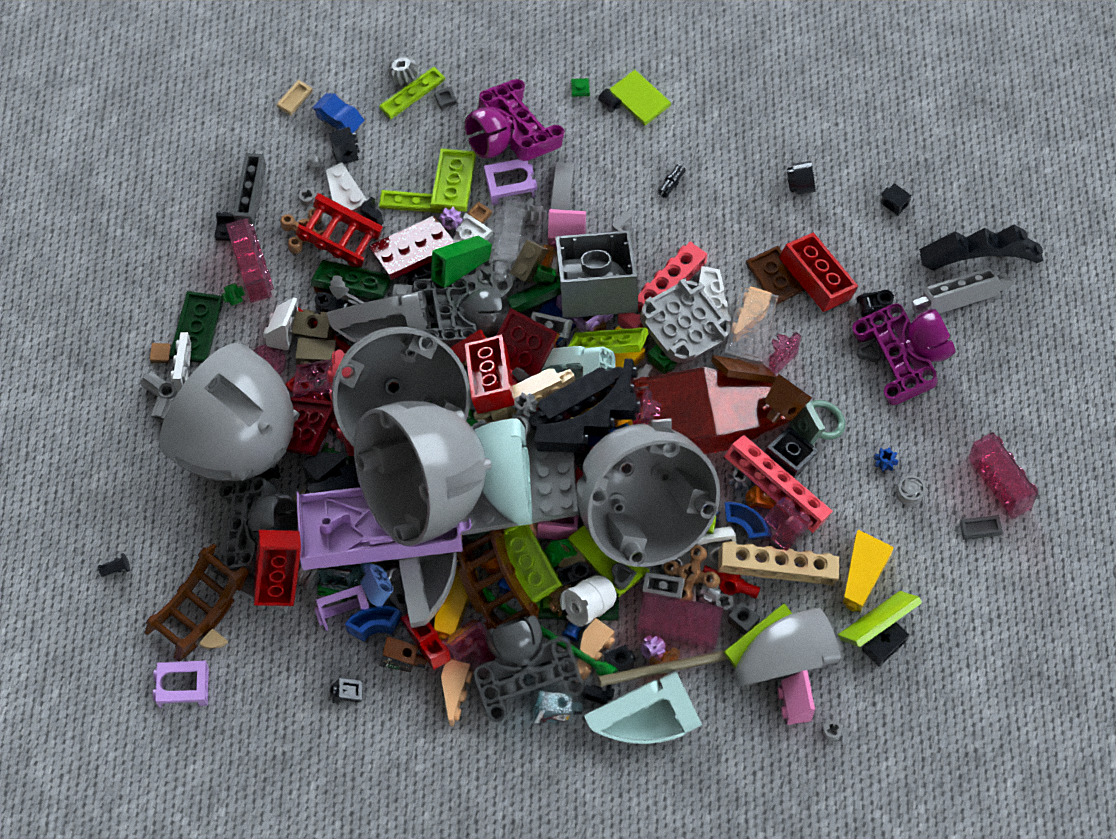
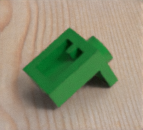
[533,264,556,283]

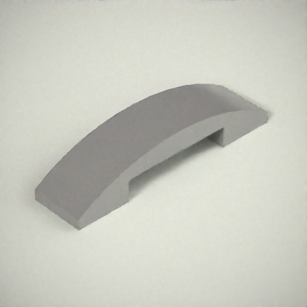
[551,163,574,210]

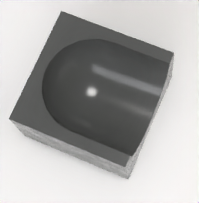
[555,230,638,318]

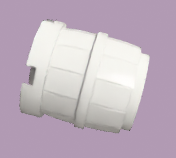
[560,575,616,627]

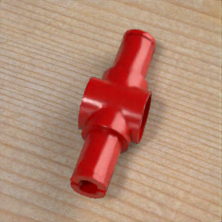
[702,565,761,599]

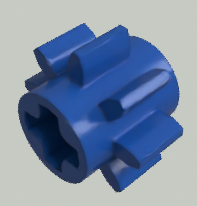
[874,447,899,472]

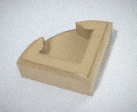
[199,628,228,649]

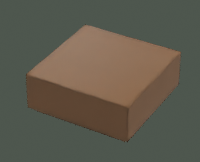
[467,201,493,224]
[150,343,172,363]

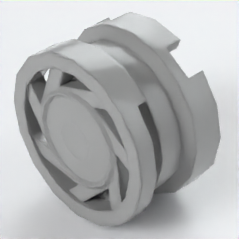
[897,475,926,506]
[297,567,325,591]

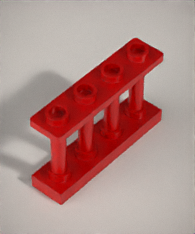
[296,193,383,268]

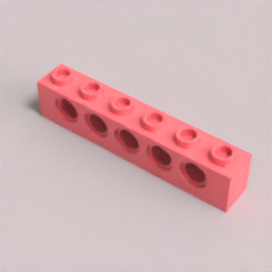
[618,241,707,329]
[724,435,833,533]

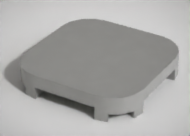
[640,278,731,364]

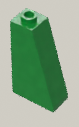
[431,235,492,288]

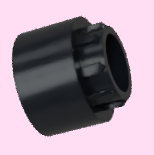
[787,161,816,195]

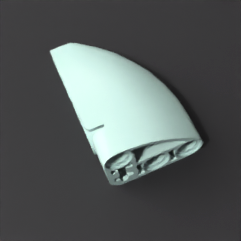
[541,346,616,380]
[474,419,533,525]
[584,671,702,744]

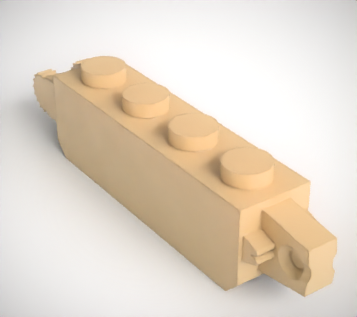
[473,369,576,424]

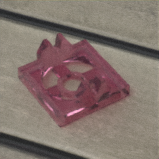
[769,332,801,375]
[293,359,332,400]
[632,390,662,425]

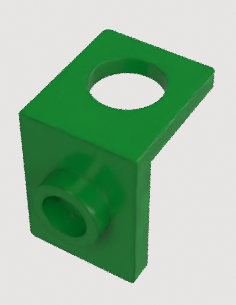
[544,539,578,569]

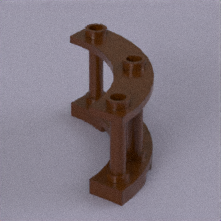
[457,528,539,630]
[144,543,249,662]

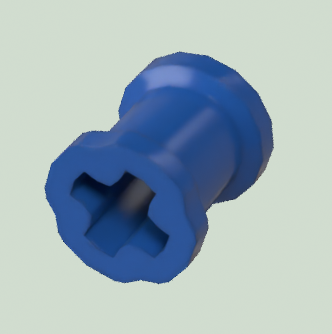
[561,620,584,642]

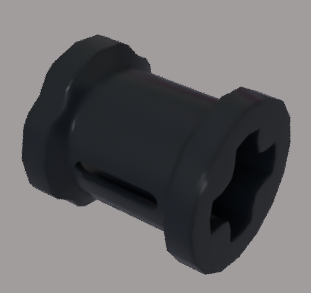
[598,88,622,112]

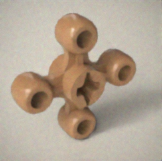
[280,208,330,254]
[663,545,720,603]

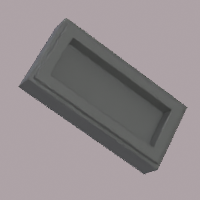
[960,515,1003,540]

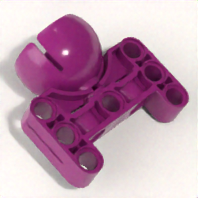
[465,79,565,161]
[852,303,956,405]

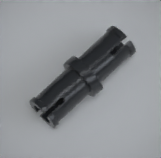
[658,164,686,198]

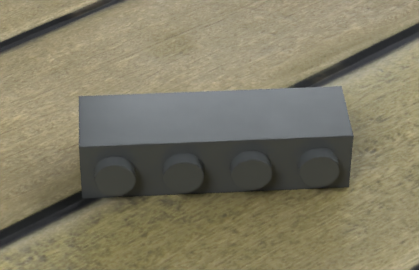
[233,153,266,228]

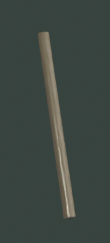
[597,650,728,687]

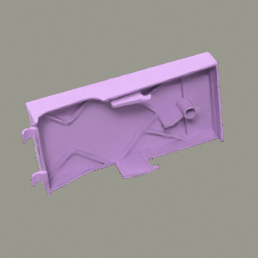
[296,480,471,570]

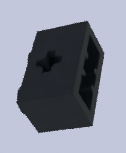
[329,127,360,164]
[862,622,910,667]

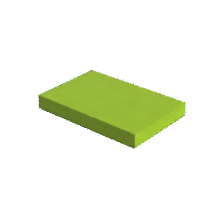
[610,70,671,126]

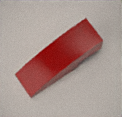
[401,614,451,670]

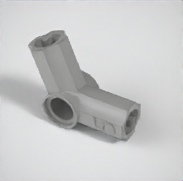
[141,372,177,423]

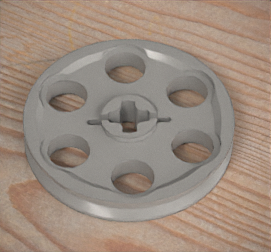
[461,254,514,301]

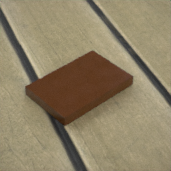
[746,245,805,306]
[711,355,777,383]

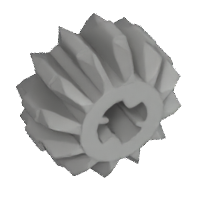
[388,55,418,85]

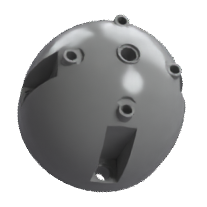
[332,327,471,446]
[159,343,300,482]
[354,401,492,546]
[577,424,720,567]

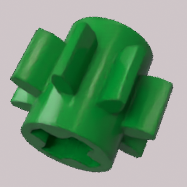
[221,283,246,305]

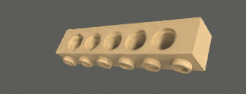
[718,541,839,585]

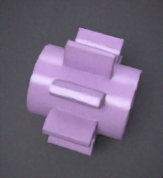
[439,207,463,231]
[641,635,666,661]

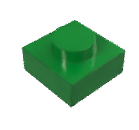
[571,78,590,97]

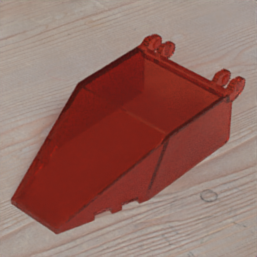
[633,367,791,454]

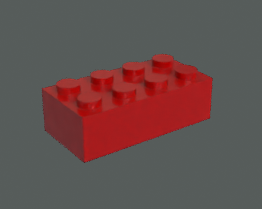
[779,232,858,312]
[465,335,515,415]
[253,530,301,606]

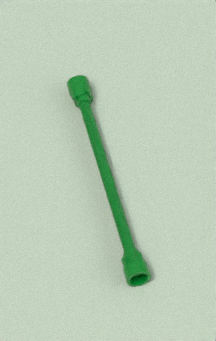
[483,587,619,676]

